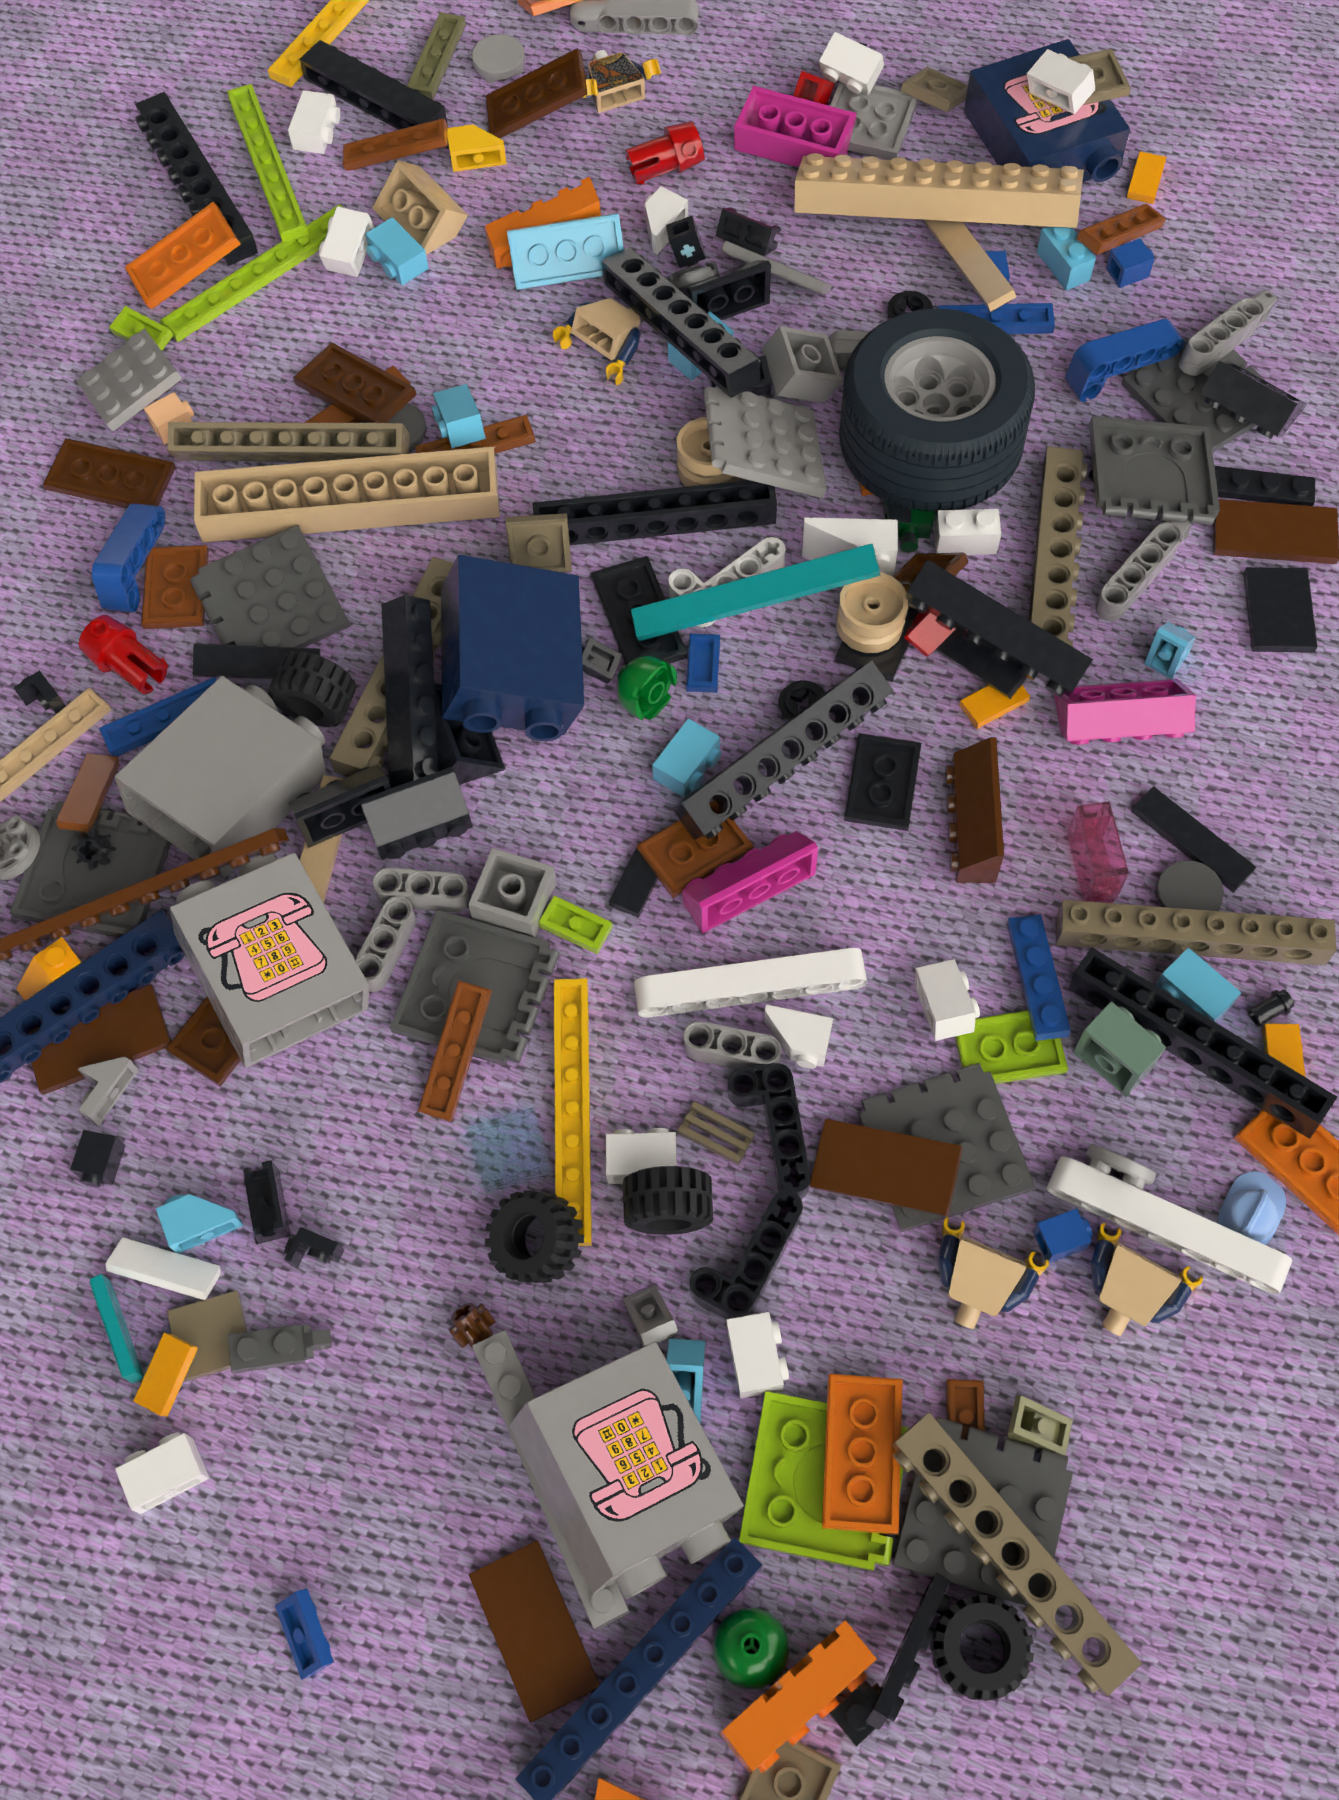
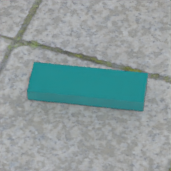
[89,1274,144,1384]

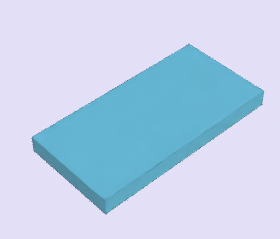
[506,213,624,290]

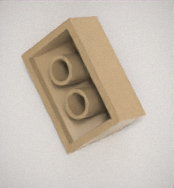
[372,160,468,255]

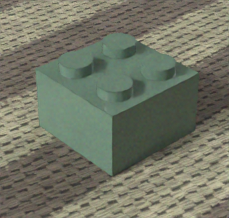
[1073,1001,1166,1097]

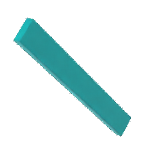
[631,543,881,641]

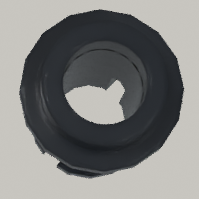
[1247,989,1294,1027]

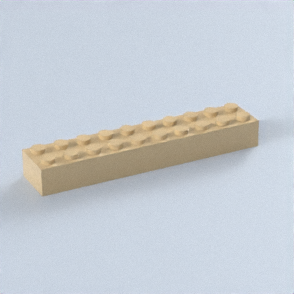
[795,153,1084,228]
[194,447,500,543]

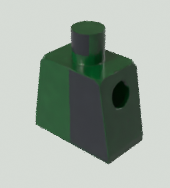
[882,500,936,553]

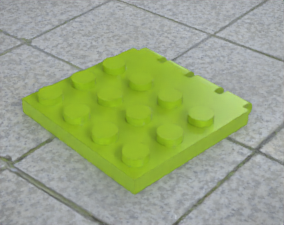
[739,1391,909,1571]

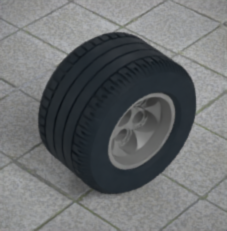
[839,309,1035,513]

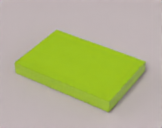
[955,1010,1069,1084]

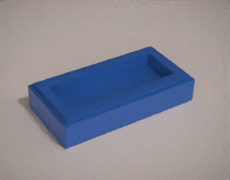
[686,633,720,693]

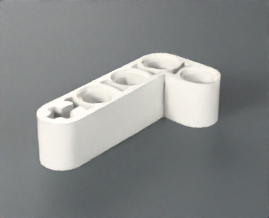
[668,537,786,627]

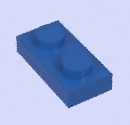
[275,1588,334,1680]

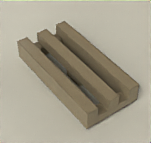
[678,1101,755,1166]

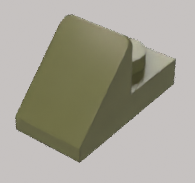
[1008,1395,1073,1456]

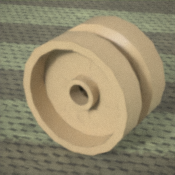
[676,417,739,487]
[836,572,908,653]

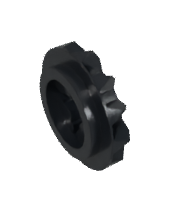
[887,291,933,318]
[778,680,825,720]

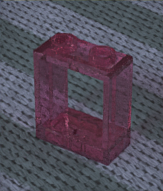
[1066,801,1129,903]

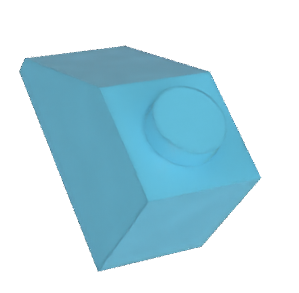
[1144,622,1196,679]
[156,1194,244,1254]
[666,1338,705,1424]

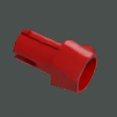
[625,121,705,185]
[78,615,168,694]

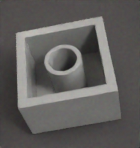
[762,326,843,403]
[468,848,557,938]

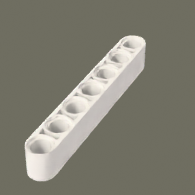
[634,948,868,1018]
[1046,1156,1292,1295]

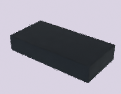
[609,848,658,918]

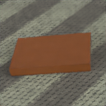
[141,545,209,629]
[637,800,753,898]

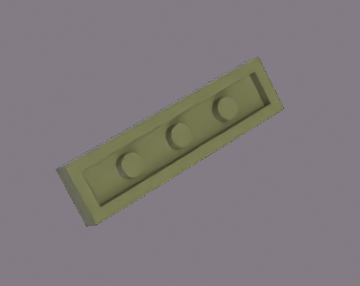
[407,12,466,100]

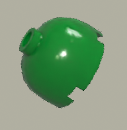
[617,656,677,720]
[713,1607,789,1690]

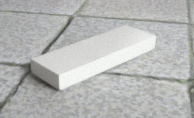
[106,1237,221,1300]

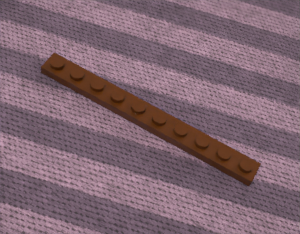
[0,828,289,963]

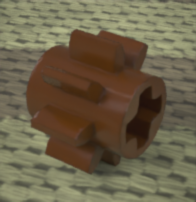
[448,1303,496,1348]

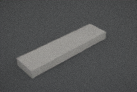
[722,241,832,295]

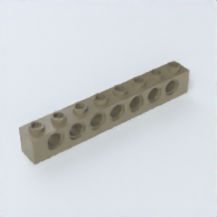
[167,422,410,462]
[1029,446,1088,647]
[329,556,454,777]
[1056,900,1337,965]
[891,1413,1142,1696]

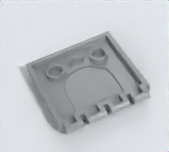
[703,385,827,498]

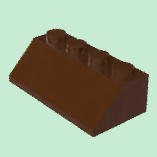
[945,737,1004,883]

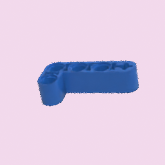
[1065,319,1185,402]
[92,503,165,613]

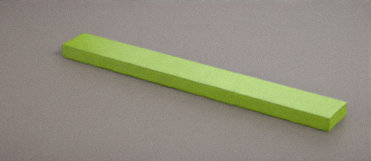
[226,84,309,243]
[159,204,343,342]

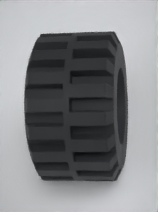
[268,651,357,727]
[623,1166,713,1235]
[485,1190,584,1283]
[931,1594,1034,1701]

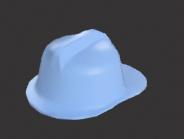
[1217,1171,1287,1245]

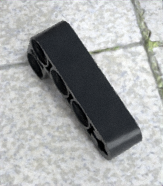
[727,1063,810,1200]
[689,1190,803,1320]

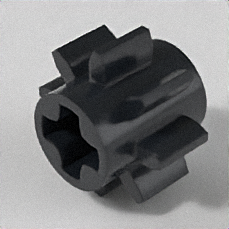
[71,828,116,870]

